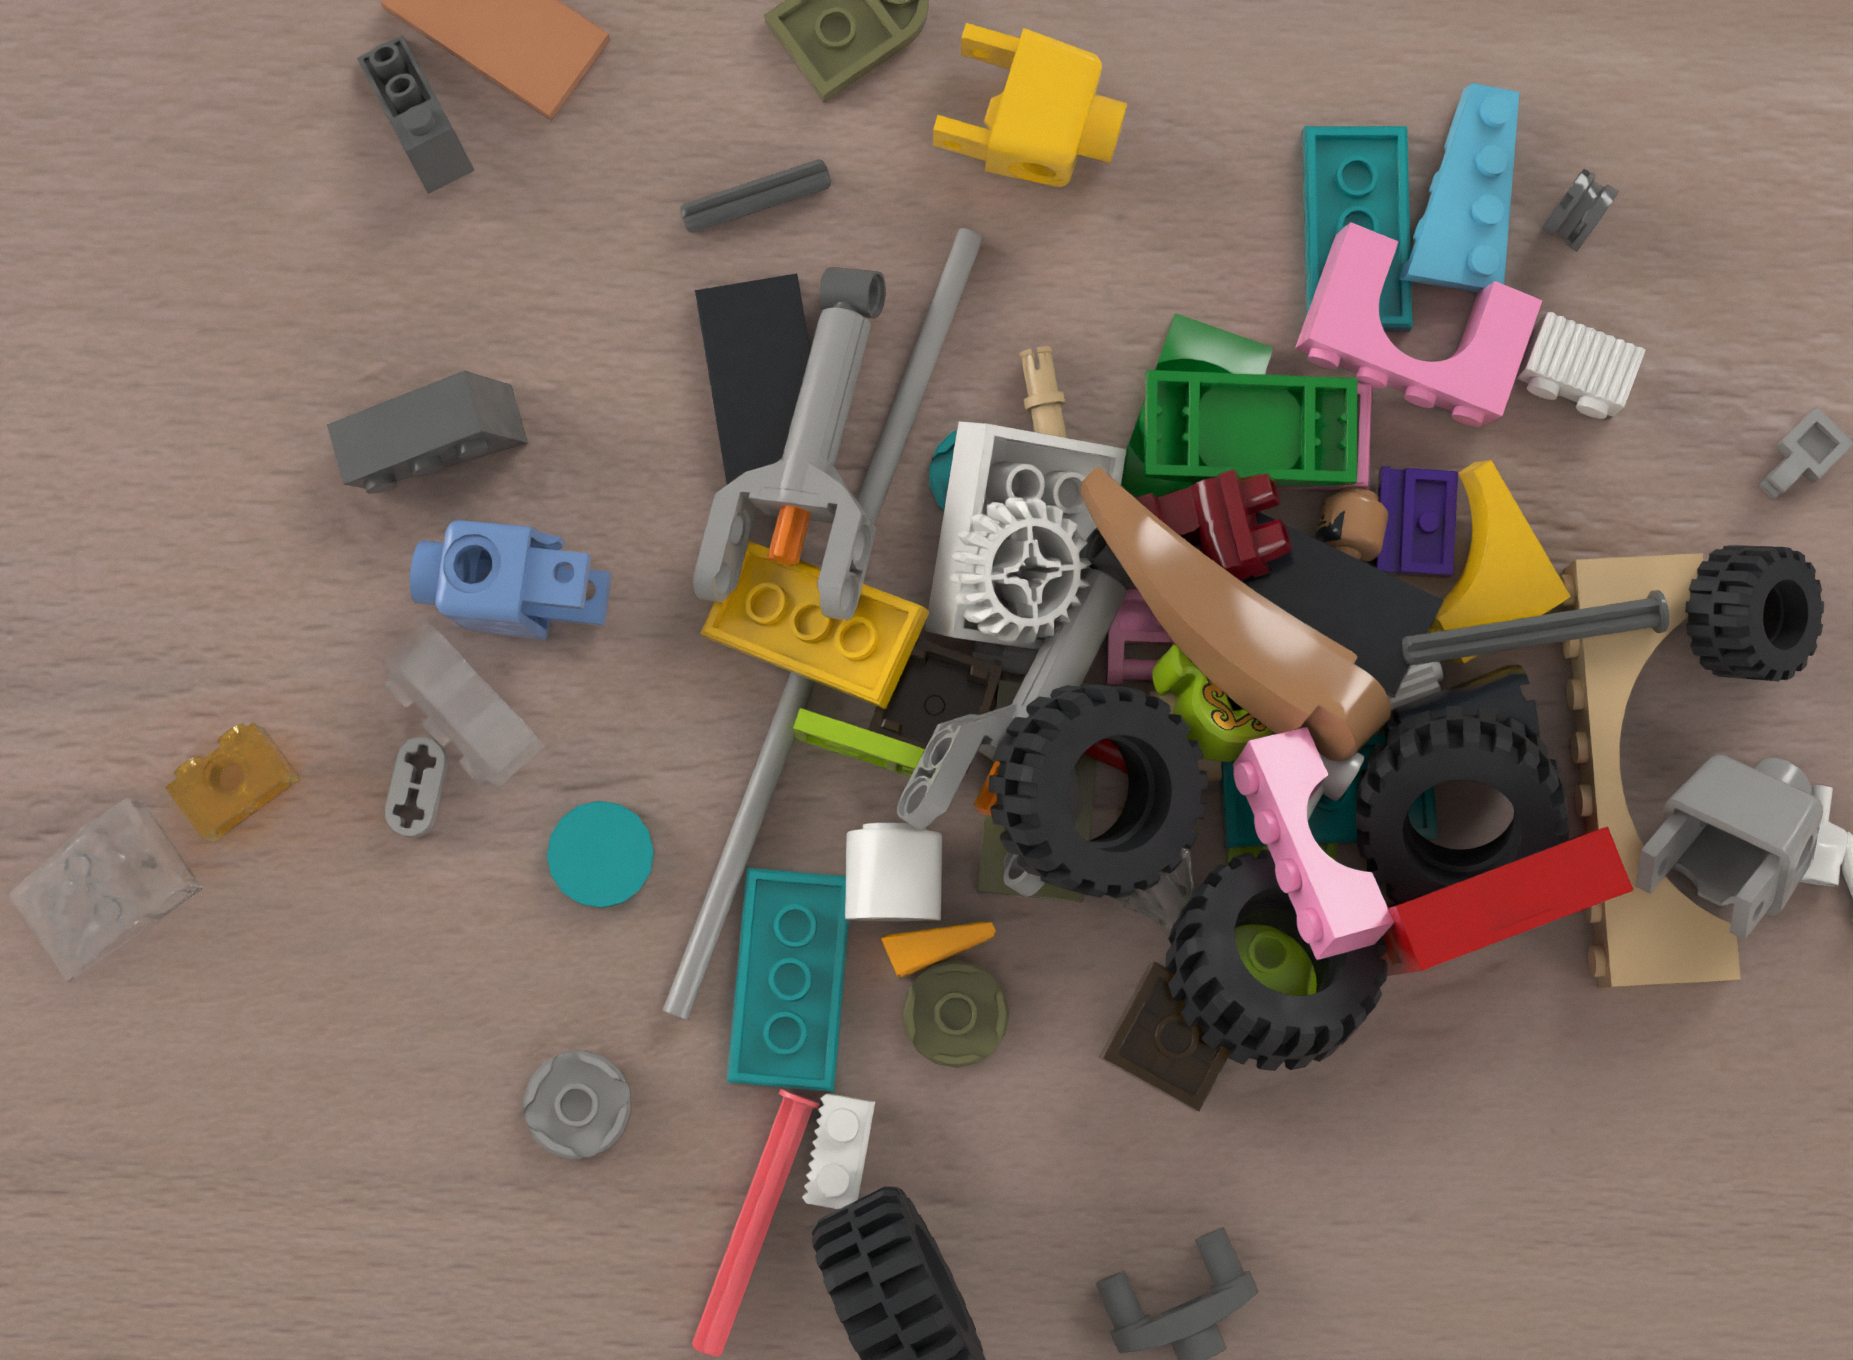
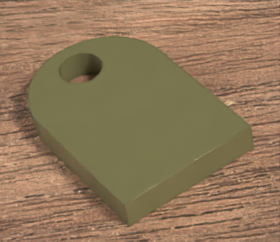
[764,0,929,103]

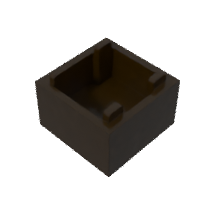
[868,639,1003,775]
[1099,962,1230,1112]

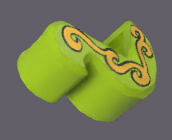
[1152,643,1273,762]

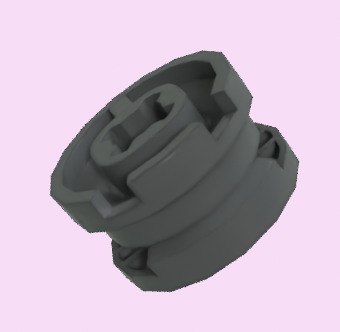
[1542,168,1619,252]

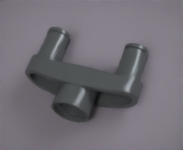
[1096,1227,1258,1360]

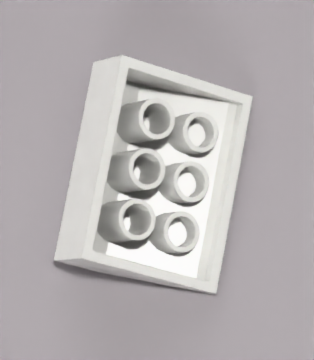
[925,421,1127,650]

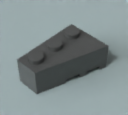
[327,370,528,494]

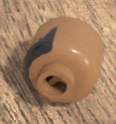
[1315,487,1388,562]

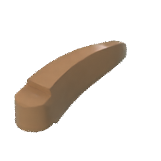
[1080,467,1391,762]

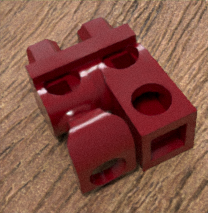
[1135,469,1292,581]

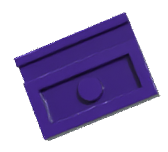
[1374,466,1458,578]

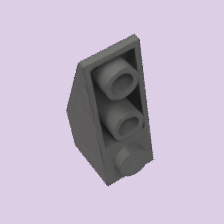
[357,35,475,194]

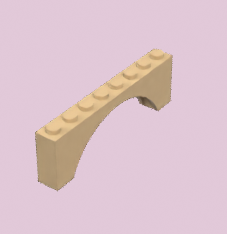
[1559,553,1741,988]

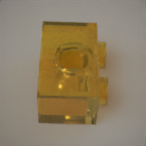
[165,722,301,842]

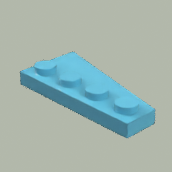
[1399,83,1520,293]

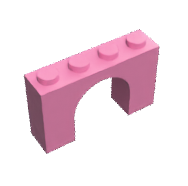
[1295,222,1543,427]

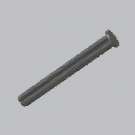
[1402,590,1669,665]

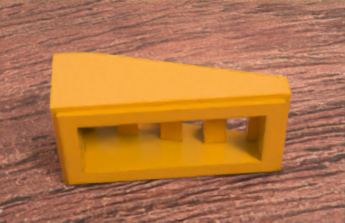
[881,921,996,979]

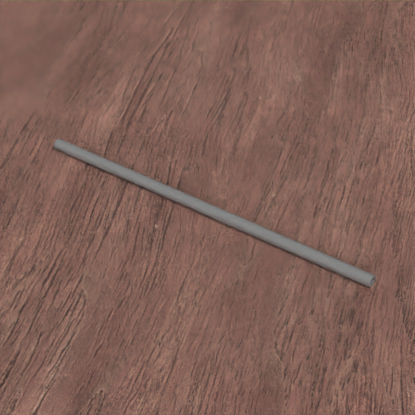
[662,228,983,1020]

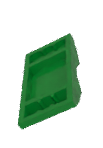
[1121,313,1273,498]
[1144,370,1357,487]

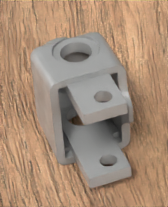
[1636,754,1823,940]

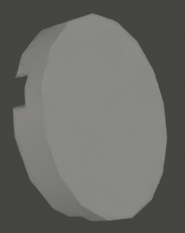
[523,1051,632,1159]

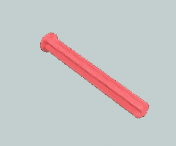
[692,1089,821,1357]

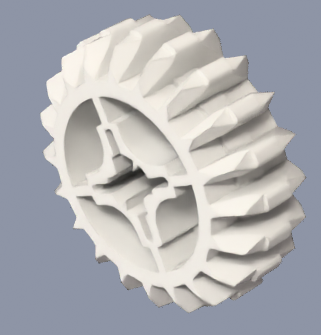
[948,497,1092,643]

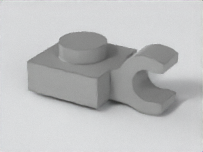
[1758,407,1853,499]

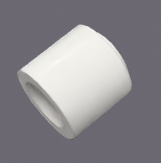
[845,823,942,922]

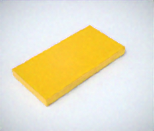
[700,541,929,710]

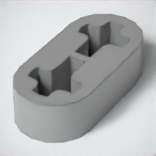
[385,737,448,838]

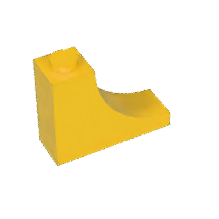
[1429,460,1571,664]

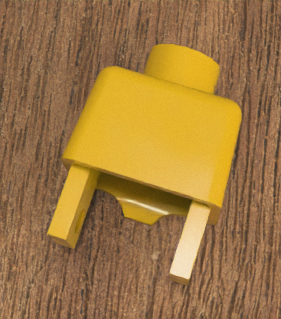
[933,23,1128,187]

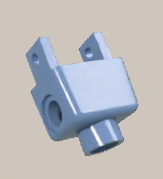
[410,520,612,640]

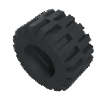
[1685,545,1824,682]

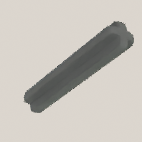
[681,159,831,233]

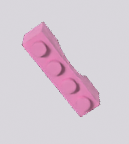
[1233,727,1394,960]

